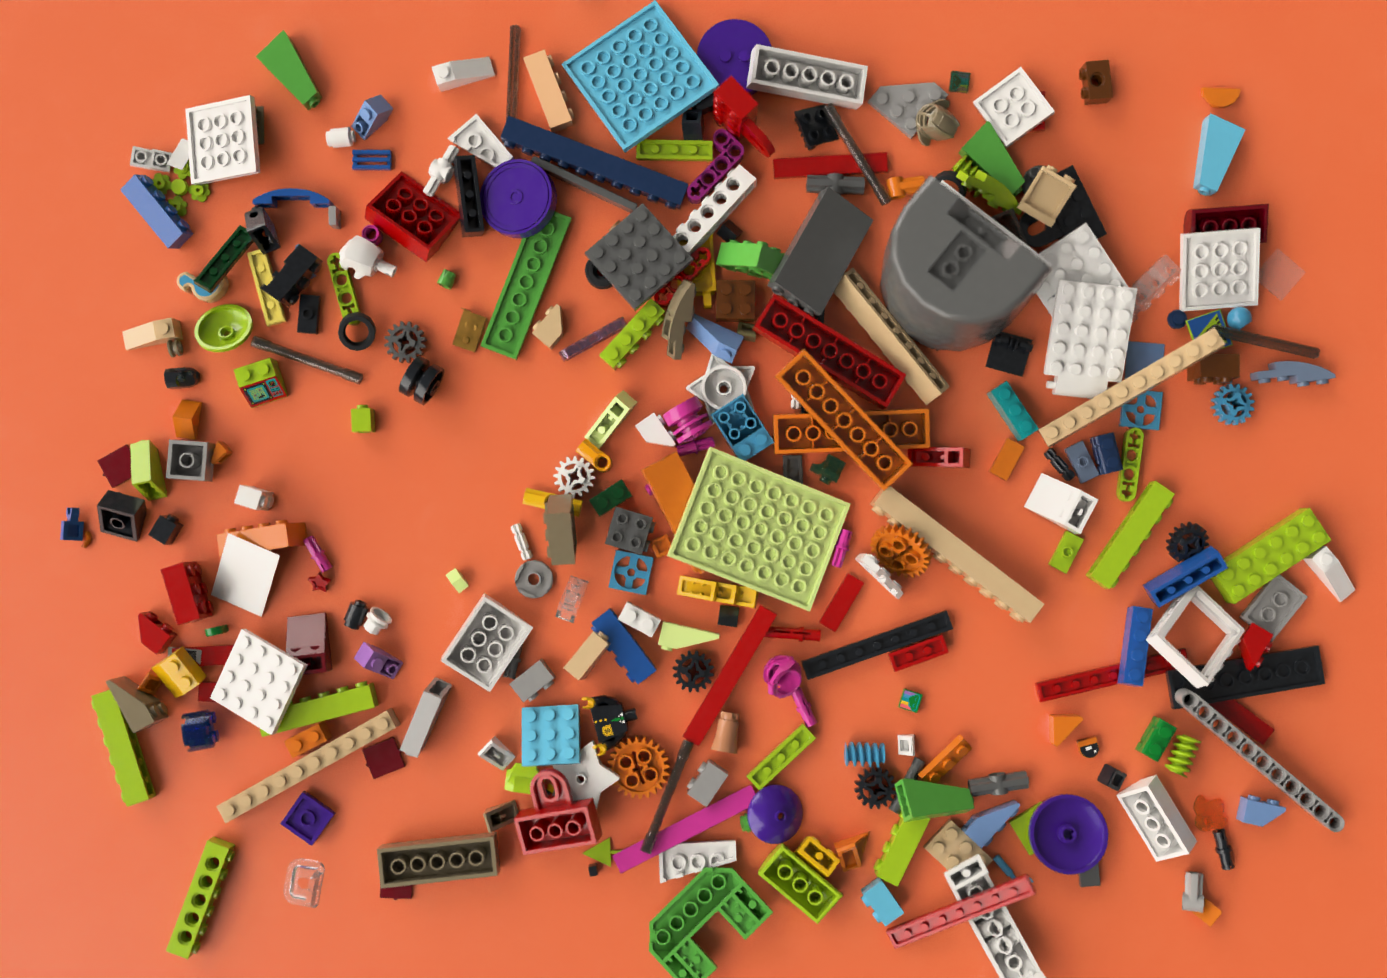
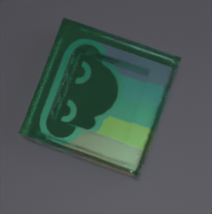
[948,71,970,94]

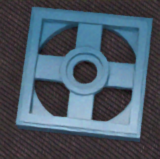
[1119,391,1163,431]
[608,550,654,595]

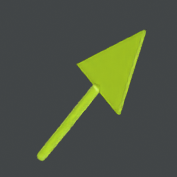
[582,838,624,867]

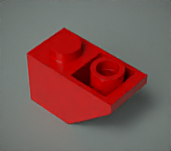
[138,611,177,655]
[1238,622,1274,671]

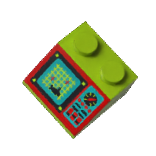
[233,358,288,408]

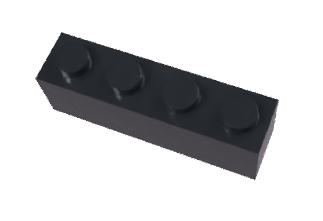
[453,155,484,237]

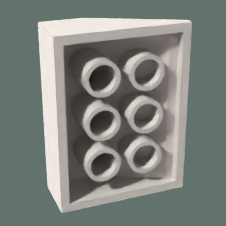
[441,593,533,692]

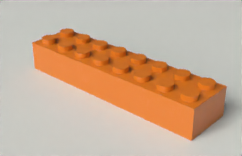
[774,349,913,491]
[772,408,930,454]

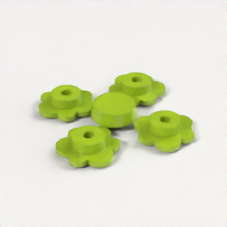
[152,159,211,216]

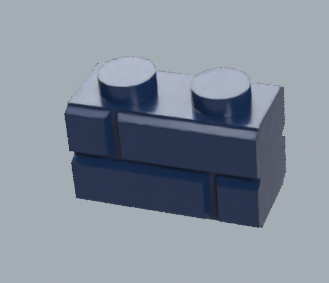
[1089,432,1123,475]

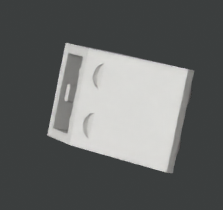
[1024,473,1098,534]

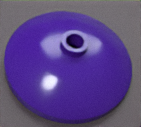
[747,785,803,844]

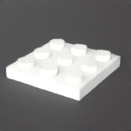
[973,67,1055,148]

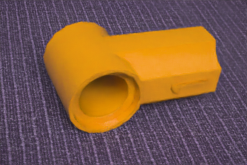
[576,439,612,473]

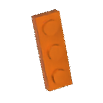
[918,734,972,783]

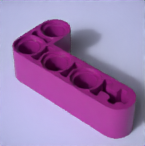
[687,129,744,204]

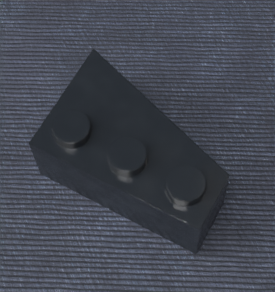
[260,244,322,307]

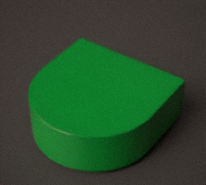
[205,625,228,637]

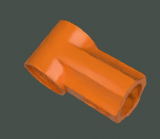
[886,176,925,200]

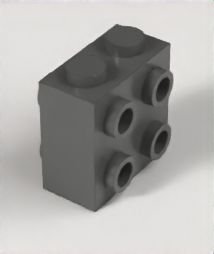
[605,507,656,555]

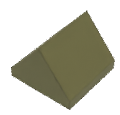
[737,322,756,342]

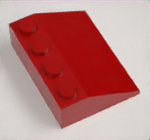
[364,171,460,263]

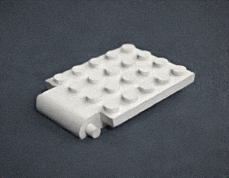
[1043,279,1138,399]

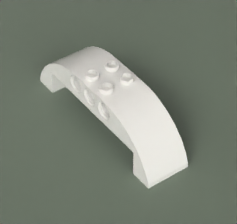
[944,854,1046,978]

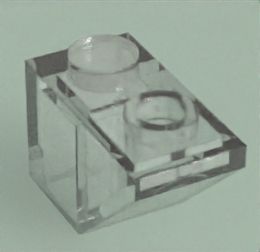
[555,576,589,623]

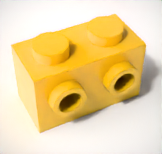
[794,836,840,878]

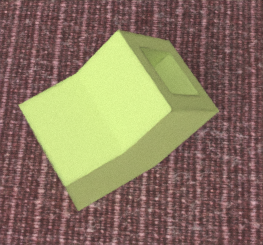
[446,568,469,593]

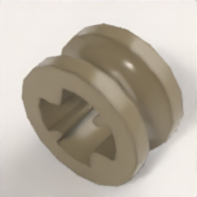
[167,339,183,357]

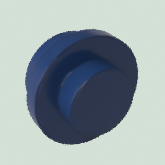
[1167,310,1187,329]

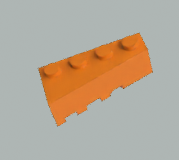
[217,520,307,557]

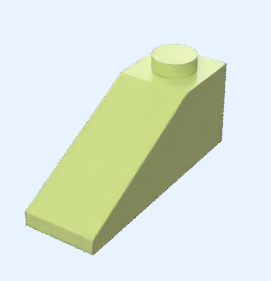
[584,390,638,449]
[658,621,719,651]

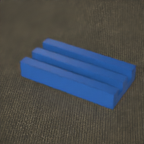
[352,150,392,170]

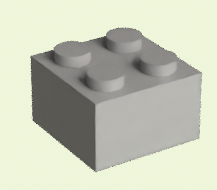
[166,440,215,482]

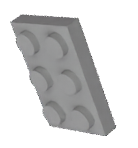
[1239,575,1308,642]

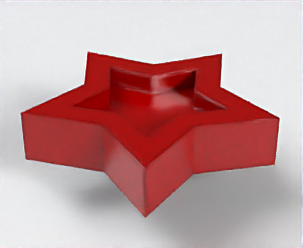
[308,572,331,592]

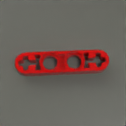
[654,247,712,307]

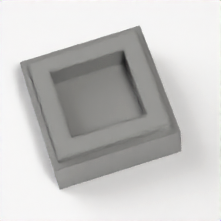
[328,206,341,229]

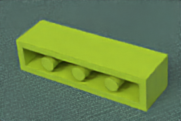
[874,812,931,887]

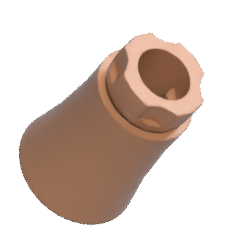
[711,711,740,754]

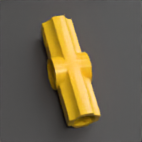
[522,488,583,517]

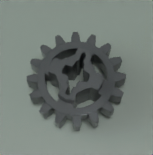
[384,321,427,363]

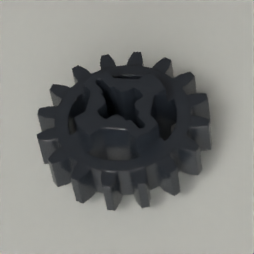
[1166,522,1209,562]
[673,650,714,692]
[854,766,896,809]

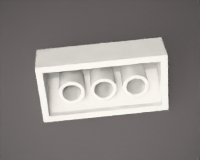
[1116,775,1197,862]

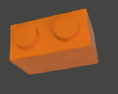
[284,721,333,759]

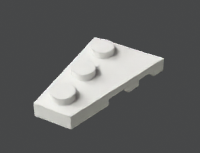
[448,114,514,168]

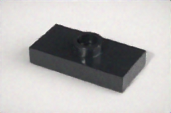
[297,294,321,334]

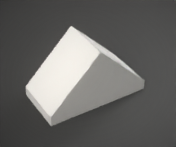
[478,736,516,771]

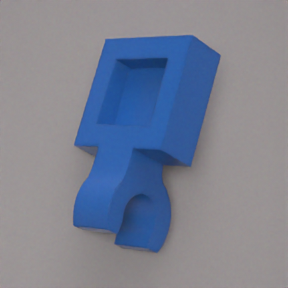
[60,507,84,541]

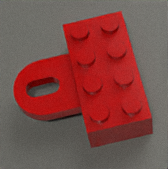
[713,75,775,158]
[514,768,602,855]

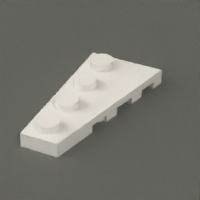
[659,840,737,883]

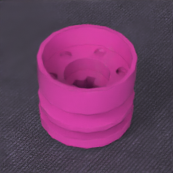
[663,396,713,444]

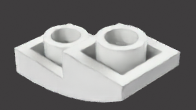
[130,146,173,172]

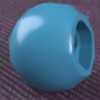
[1227,307,1252,331]

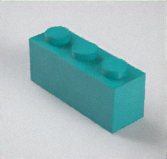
[986,381,1039,441]

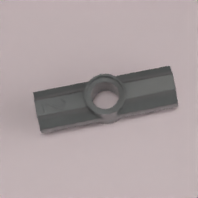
[806,173,865,196]
[968,771,1029,797]

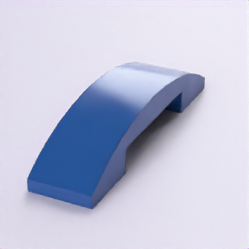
[253,188,334,208]

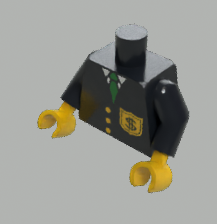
[582,695,638,756]

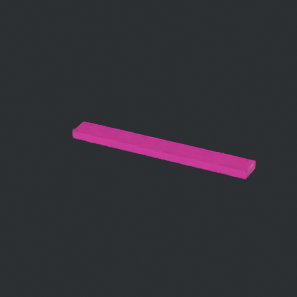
[612,785,755,874]

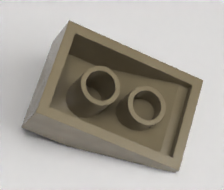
[106,676,169,733]

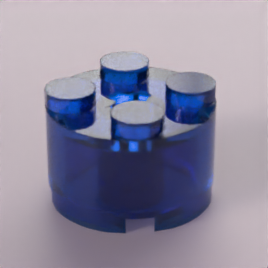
[181,709,219,752]

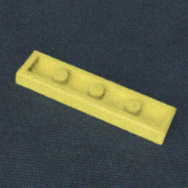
[247,249,287,327]

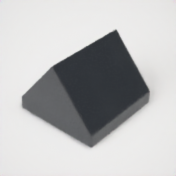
[716,219,743,242]

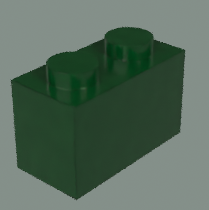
[589,479,633,517]

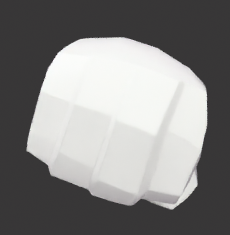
[339,235,397,280]

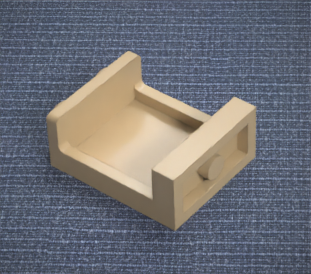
[1017,165,1077,227]

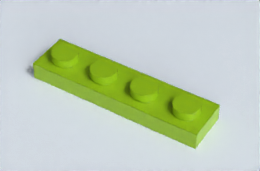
[636,139,713,161]
[746,723,816,790]

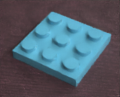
[522,704,581,767]

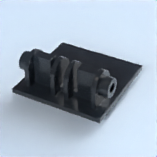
[794,104,839,150]
[985,332,1033,377]

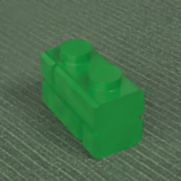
[1135,716,1177,762]

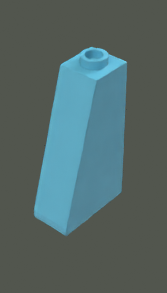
[1193,114,1246,196]

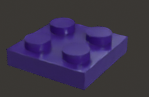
[280,791,336,846]

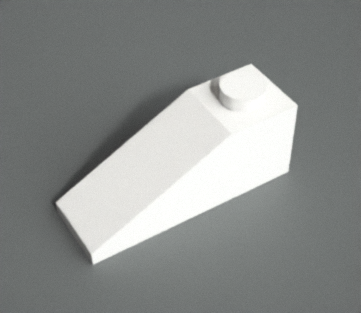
[432,57,495,92]
[1303,546,1355,602]

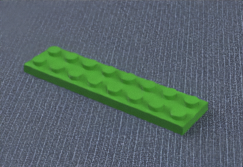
[480,212,572,360]

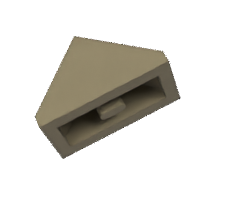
[483,800,519,833]

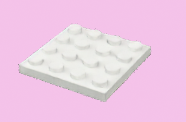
[185,95,260,185]
[1036,222,1128,316]
[1179,228,1260,311]
[210,629,307,735]

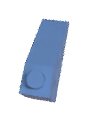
[686,314,744,364]

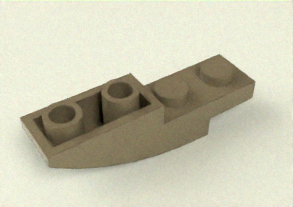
[661,280,696,360]

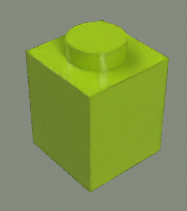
[351,405,375,433]

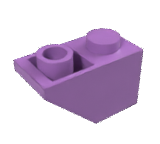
[354,642,403,679]

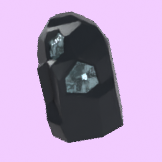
[164,367,200,389]

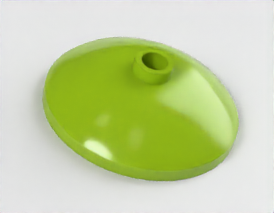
[194,304,253,352]

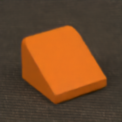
[211,441,233,465]
[1191,898,1222,927]

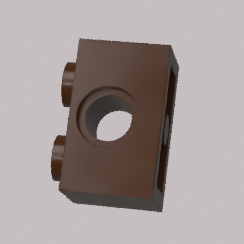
[1079,60,1113,105]

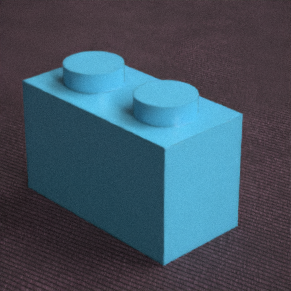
[861,877,904,927]

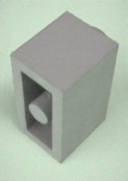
[510,659,556,702]
[686,759,728,807]

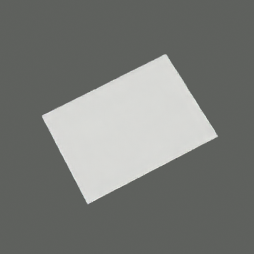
[211,533,280,617]

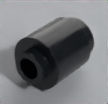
[344,600,369,630]

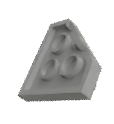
[868,82,948,139]

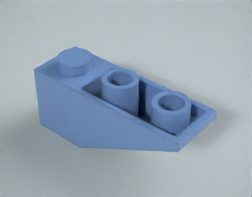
[961,800,1020,848]

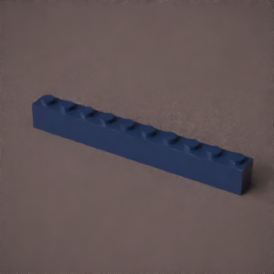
[500,116,688,210]

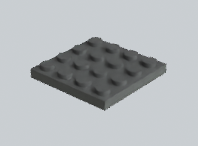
[584,203,694,311]

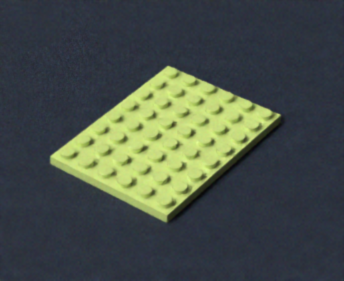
[667,447,851,611]

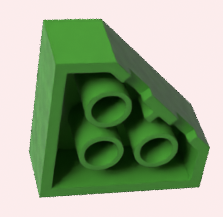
[716,240,785,279]

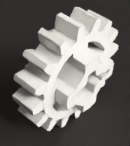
[553,456,595,498]

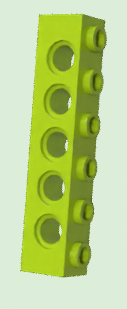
[166,837,235,959]

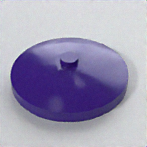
[1028,794,1108,875]

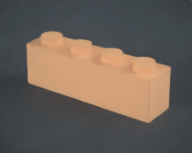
[523,50,575,133]

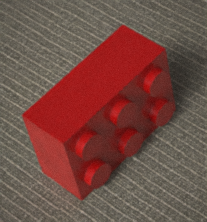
[160,561,213,625]

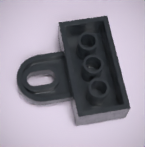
[1017,165,1107,247]

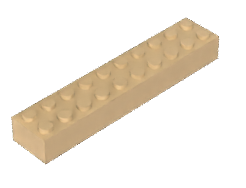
[870,486,1044,623]

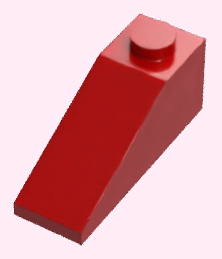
[908,447,971,468]

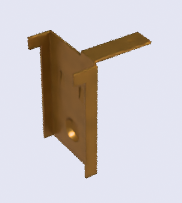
[452,308,487,352]

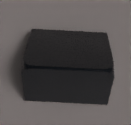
[718,605,739,627]
[1097,764,1127,791]

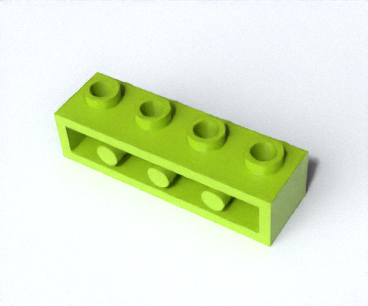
[599,299,666,371]

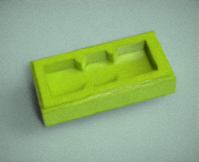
[1048,531,1084,574]

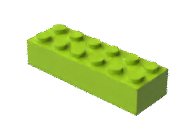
[1210,508,1331,604]

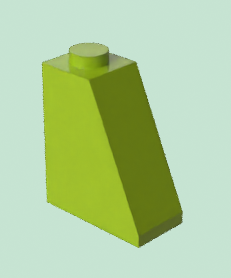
[130,440,167,501]

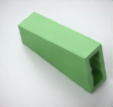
[256,30,322,111]
[958,121,1025,197]
[894,778,974,822]

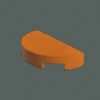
[1200,87,1241,109]

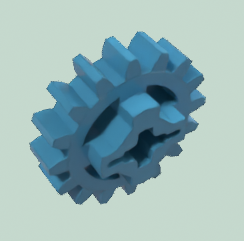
[1210,384,1255,426]

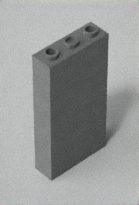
[767,187,873,318]

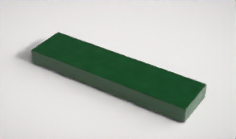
[194,225,254,293]

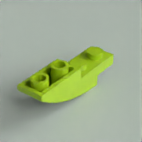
[956,169,1022,215]

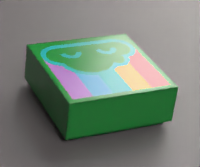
[898,688,922,713]

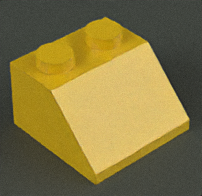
[151,646,207,698]

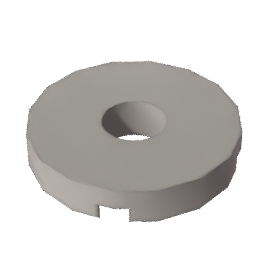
[514,560,553,598]

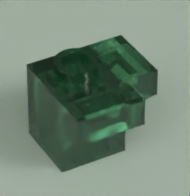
[808,454,846,485]

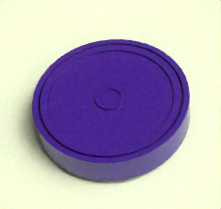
[697,19,772,95]
[480,159,557,238]

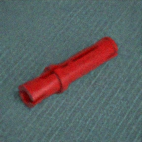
[764,626,821,642]

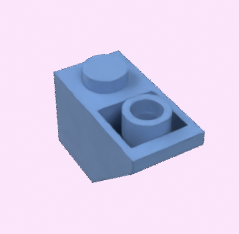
[351,94,393,140]
[1236,794,1286,827]

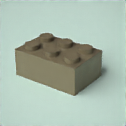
[543,494,577,565]

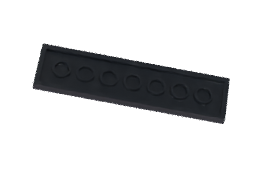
[1165,645,1325,709]

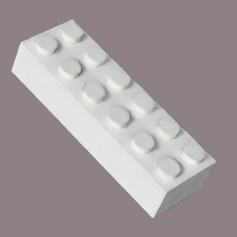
[746,44,868,110]

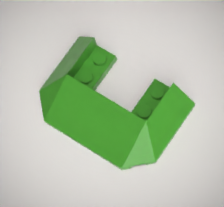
[649,867,773,978]

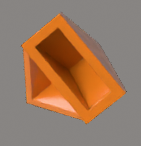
[834,831,870,872]

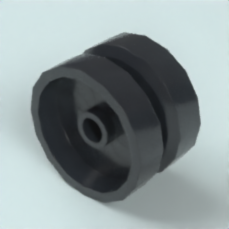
[399,355,444,405]

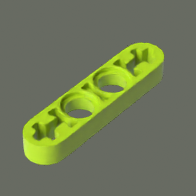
[327,253,361,326]
[1116,428,1144,502]

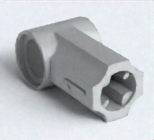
[1182,871,1204,913]

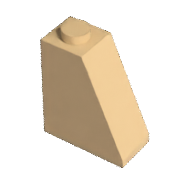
[564,631,611,681]

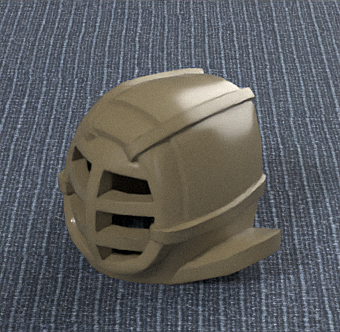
[916,99,960,146]

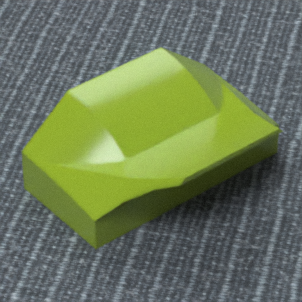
[504,763,545,794]

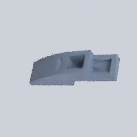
[1250,361,1336,387]

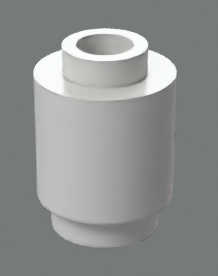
[326,127,356,148]

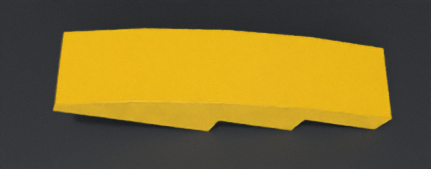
[677,576,758,608]

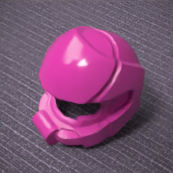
[763,655,802,698]

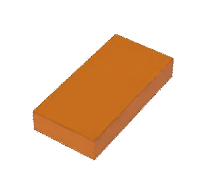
[989,438,1025,481]

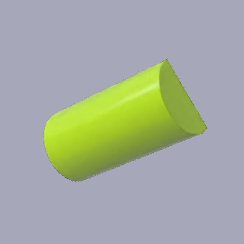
[758,843,843,924]

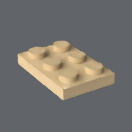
[923,818,993,870]

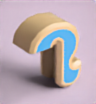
[177,272,229,303]

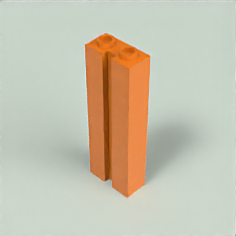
[641,452,706,574]

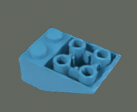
[711,394,774,461]

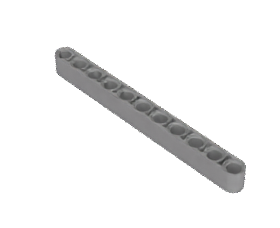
[1175,688,1345,832]

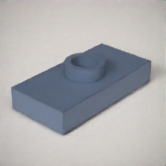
[1064,441,1099,483]

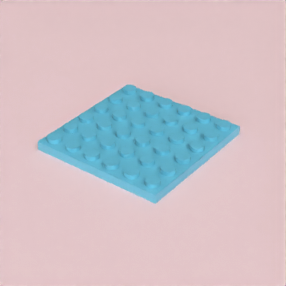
[562,0,719,152]

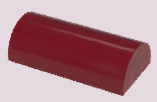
[1183,203,1269,243]

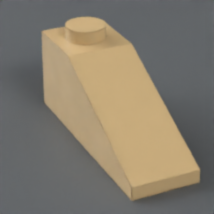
[123,318,183,351]

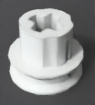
[363,607,392,635]

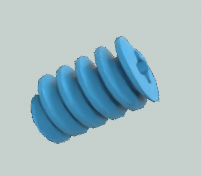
[844,741,885,768]

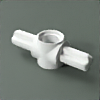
[423,145,459,197]

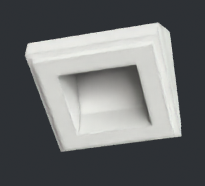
[898,734,915,756]

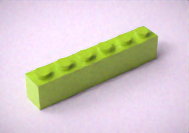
[1085,481,1175,589]
[260,681,379,737]
[91,690,156,807]

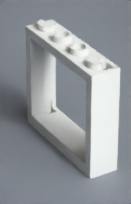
[1145,586,1245,688]

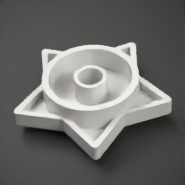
[686,353,755,424]
[552,741,620,811]

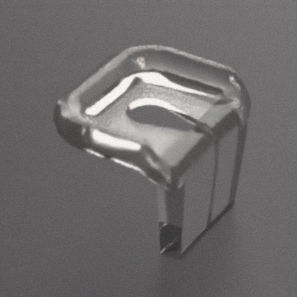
[283,858,325,908]

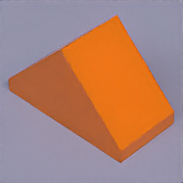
[172,399,202,440]
[1049,714,1084,747]

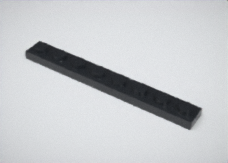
[801,610,953,680]

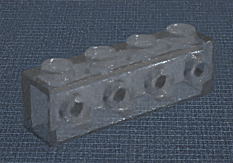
[1130,255,1182,323]

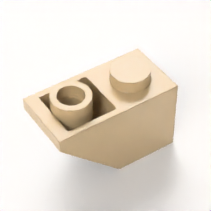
[532,304,564,350]

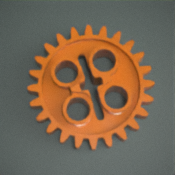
[870,523,932,578]
[608,735,670,800]

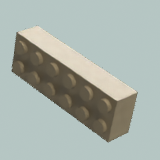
[377,832,501,888]

